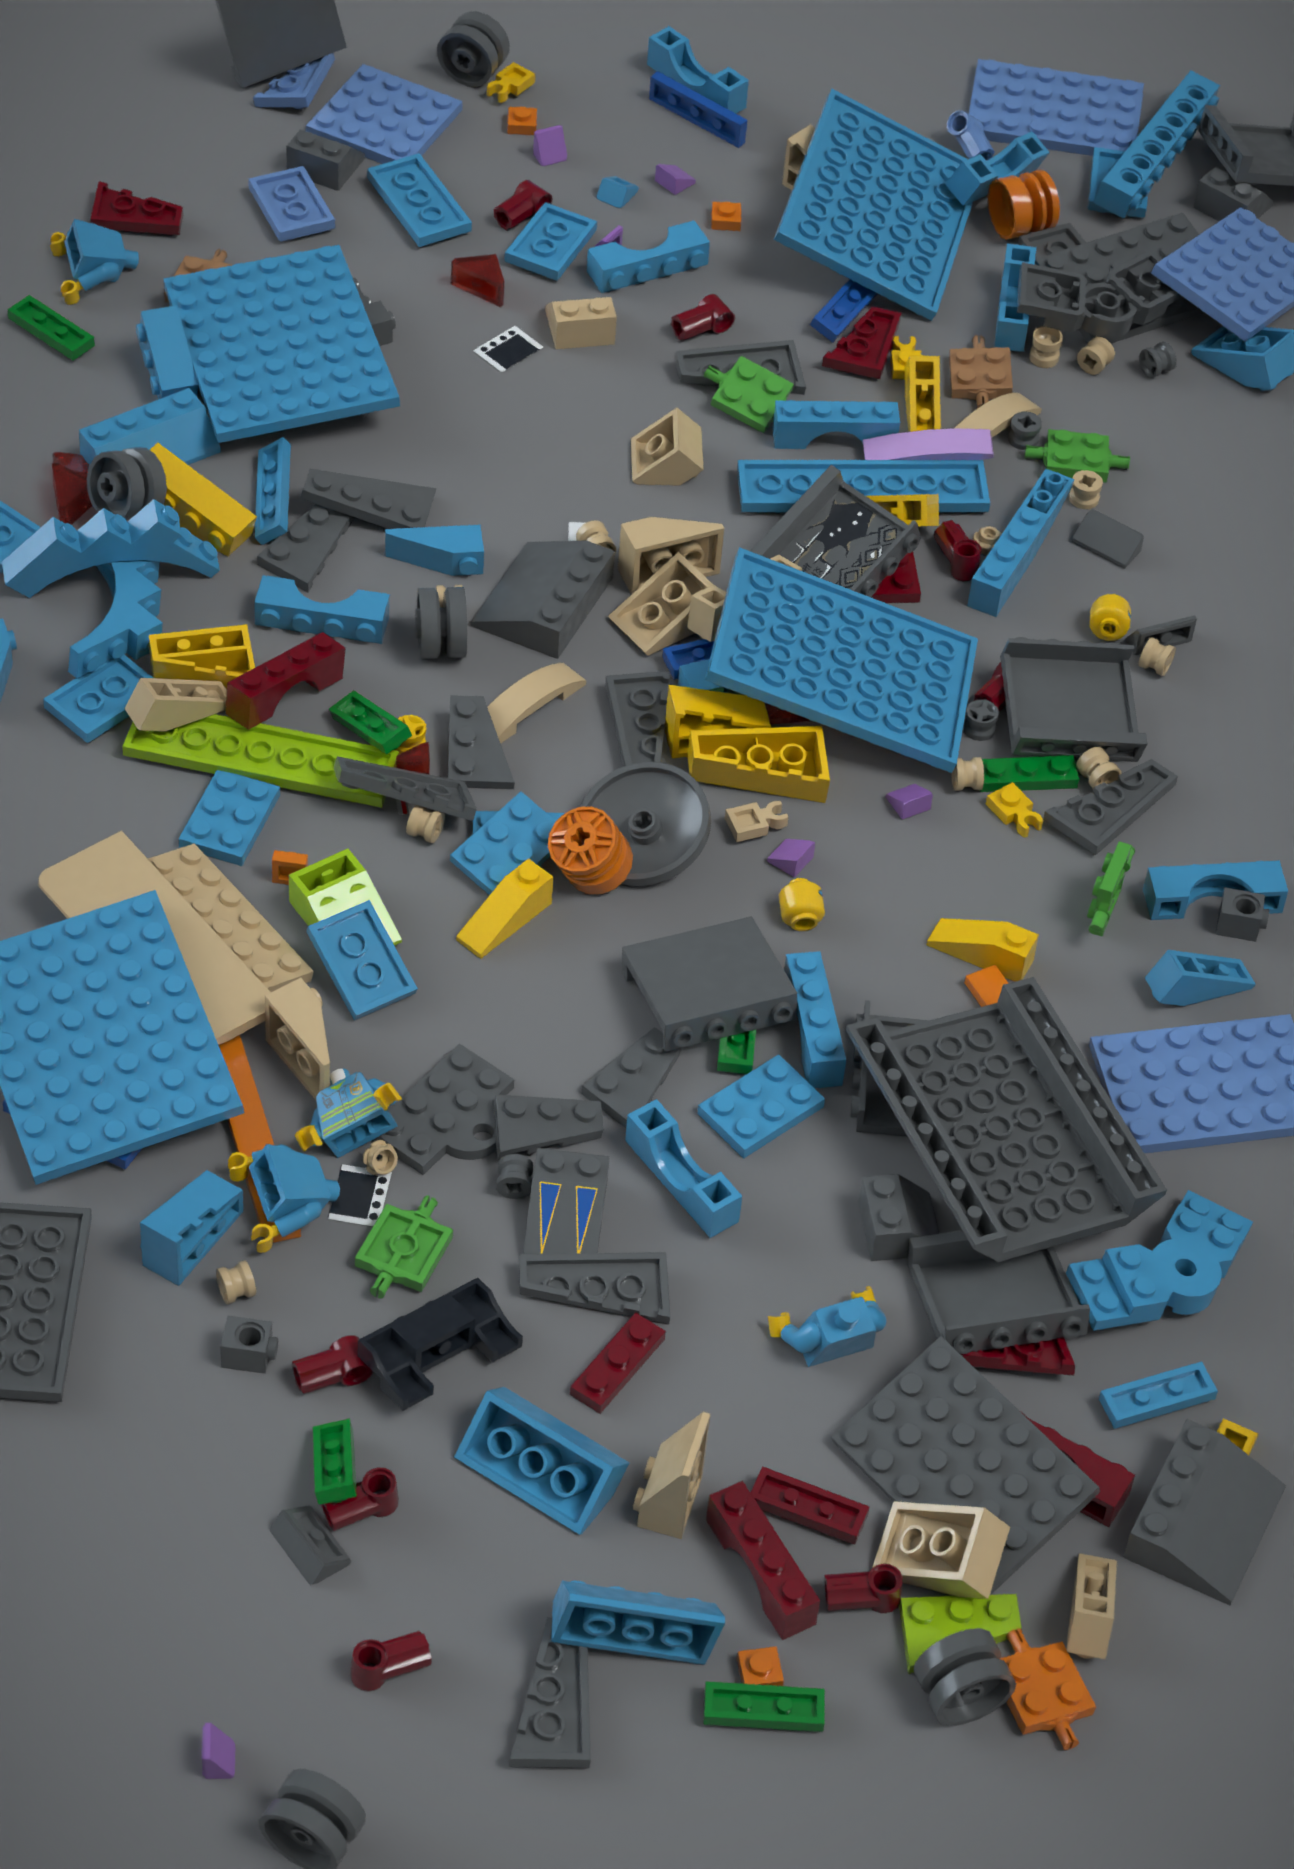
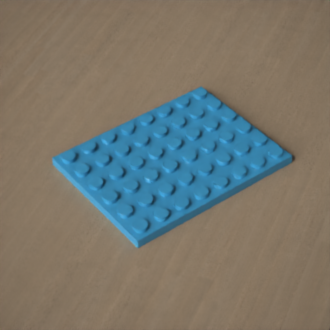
[774,89,973,321]
[163,245,400,443]
[705,547,978,773]
[0,890,244,1185]

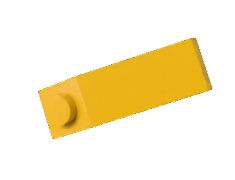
[905,355,941,432]
[866,494,939,526]
[456,858,553,959]
[926,918,1039,982]

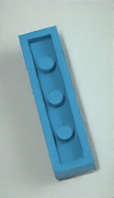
[254,437,291,545]

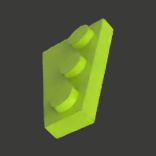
[899,1594,1022,1674]

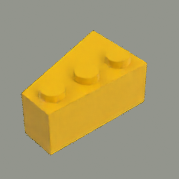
[149,624,255,689]
[664,685,771,758]

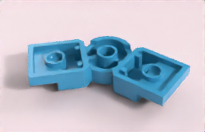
[1066,1190,1253,1331]

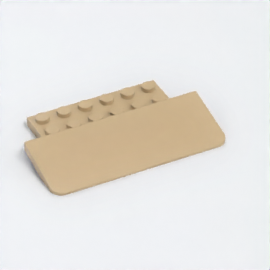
[38,830,314,1045]

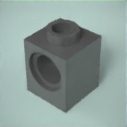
[1216,888,1269,942]
[220,1316,278,1374]

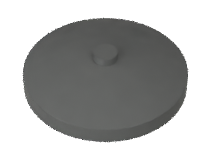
[581,762,711,886]

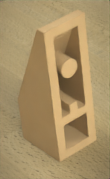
[124,678,227,731]
[1066,1553,1117,1659]

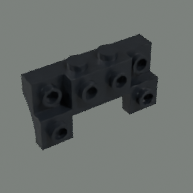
[357,1277,523,1411]

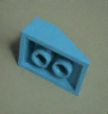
[1191,326,1294,391]

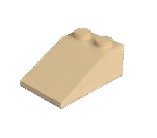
[618,517,724,595]
[608,552,713,656]
[265,978,330,1100]
[633,1412,711,1539]
[872,1501,1010,1599]

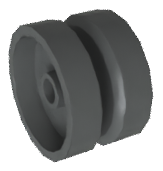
[437,11,510,86]
[87,447,167,520]
[415,587,467,659]
[914,1628,1016,1726]
[259,1769,366,1869]

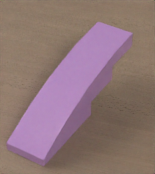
[863,428,994,460]

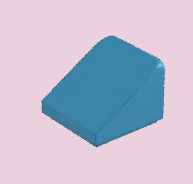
[597,176,639,208]

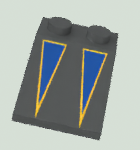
[523,1148,610,1254]

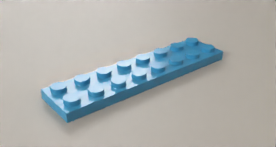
[737,460,990,512]

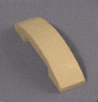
[955,393,1041,437]
[487,663,586,744]

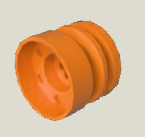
[988,169,1060,240]
[548,806,633,895]

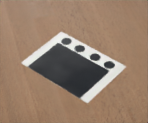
[473,326,544,372]
[328,1164,392,1226]

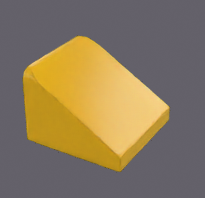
[1217,1418,1259,1455]

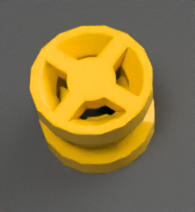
[395,715,426,757]

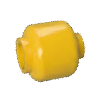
[1089,594,1131,641]
[779,878,825,931]

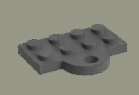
[372,1043,514,1175]

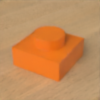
[507,106,537,135]
[711,202,741,231]
[272,850,308,885]
[737,1646,784,1686]

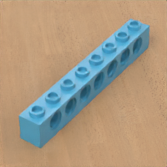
[1094,70,1220,219]

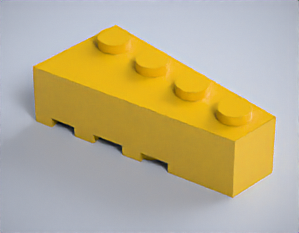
[150,443,257,557]
[687,726,830,803]

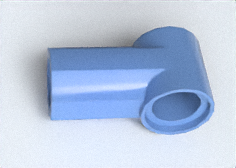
[947,110,995,161]

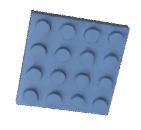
[306,64,463,164]

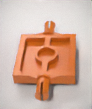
[1000,1628,1096,1750]

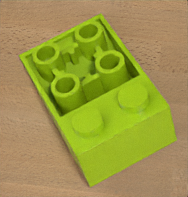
[289,848,402,946]

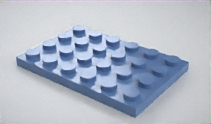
[969,59,1144,156]
[1151,207,1294,341]
[1089,1014,1294,1154]

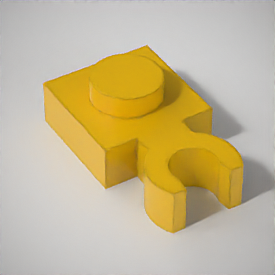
[487,62,535,103]
[890,336,922,379]
[985,783,1043,838]

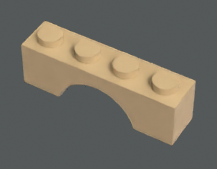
[687,555,802,642]

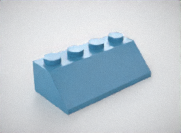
[79,388,221,468]
[454,1387,629,1535]
[551,1580,725,1665]

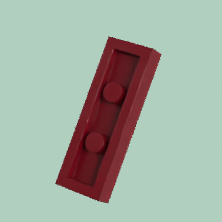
[570,1312,666,1414]
[750,1466,870,1545]

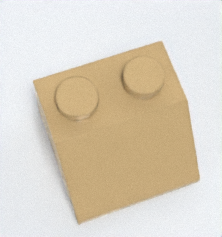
[545,297,617,349]
[631,408,704,486]

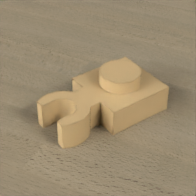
[725,801,789,842]

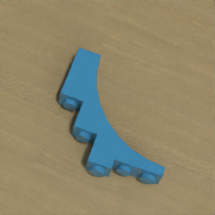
[2,499,220,598]
[68,560,163,678]

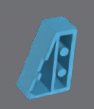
[136,305,198,399]
[140,1170,244,1286]

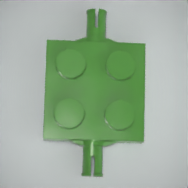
[704,356,794,433]
[1024,429,1130,483]
[1087,841,1135,937]
[355,1196,453,1299]

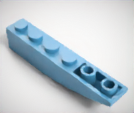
[967,469,1074,617]

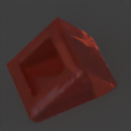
[52,452,90,487]
[396,742,430,774]

